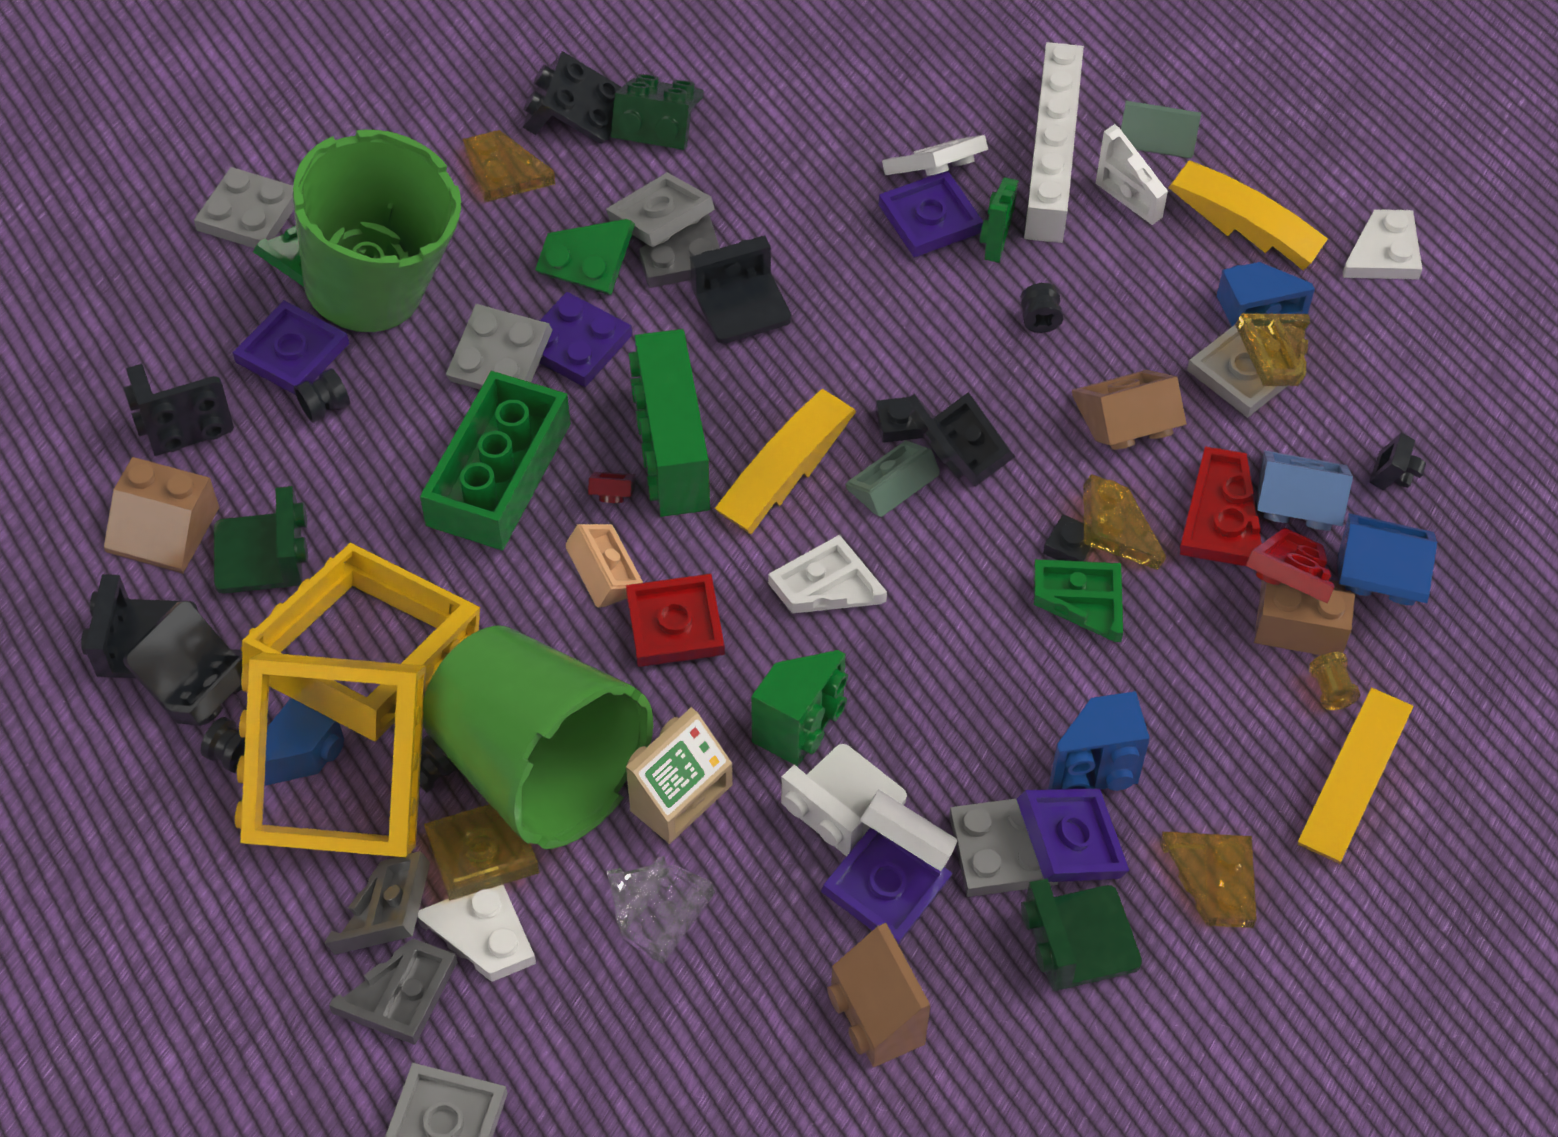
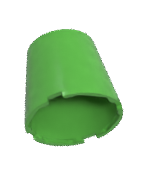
[293,130,461,332]
[423,626,653,849]

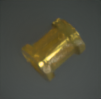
[1309,652,1361,710]

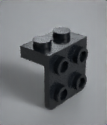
[522,51,622,144]
[690,235,791,344]
[123,364,234,456]
[908,392,1015,487]
[81,574,198,678]
[123,601,242,726]

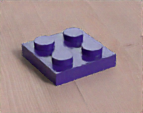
[878,171,984,257]
[539,292,632,388]
[232,300,349,395]
[1016,788,1130,882]
[821,827,953,945]

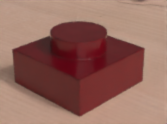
[588,472,636,503]

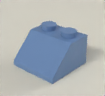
[1256,450,1353,531]

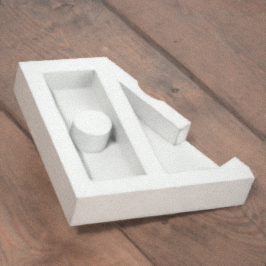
[1343,210,1422,279]

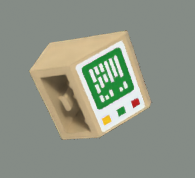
[626,707,733,844]

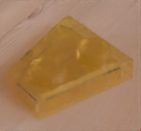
[463,130,556,202]
[1235,313,1310,386]
[1083,474,1166,570]
[1160,832,1257,928]

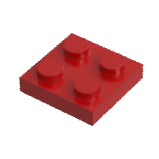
[626,574,725,667]

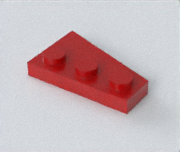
[1180,446,1262,566]
[1246,527,1334,604]

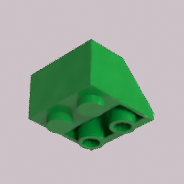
[751,650,848,767]

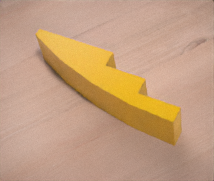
[1168,160,1328,271]
[715,388,856,535]
[1297,687,1414,864]

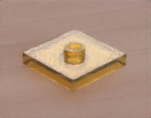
[424,804,540,901]

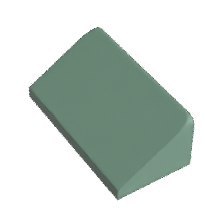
[1121,101,1201,158]
[845,440,940,517]

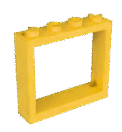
[240,542,480,742]
[235,652,426,857]

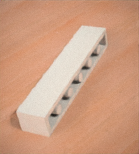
[1024,42,1084,243]

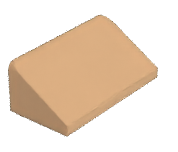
[565,524,643,608]

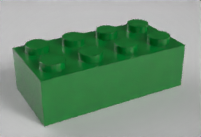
[628,329,710,517]
[420,371,571,551]

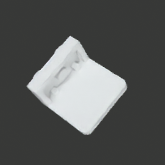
[781,744,907,856]

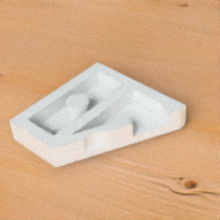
[1095,124,1168,225]
[882,135,988,176]
[768,535,887,614]
[417,878,536,982]

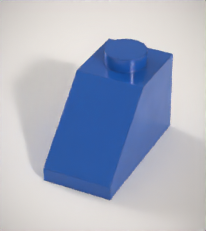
[1216,262,1315,327]
[264,698,344,786]

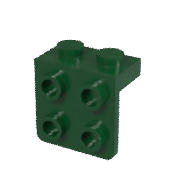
[611,74,704,150]
[214,486,308,594]
[1021,878,1142,992]

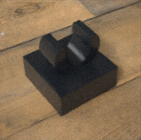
[1369,432,1426,491]

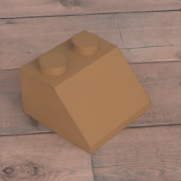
[1071,370,1187,450]
[104,457,220,573]
[1254,579,1355,659]
[827,923,930,1068]

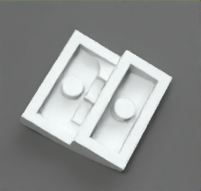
[860,790,957,871]

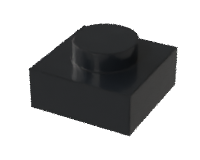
[876,397,923,443]
[1043,514,1101,562]

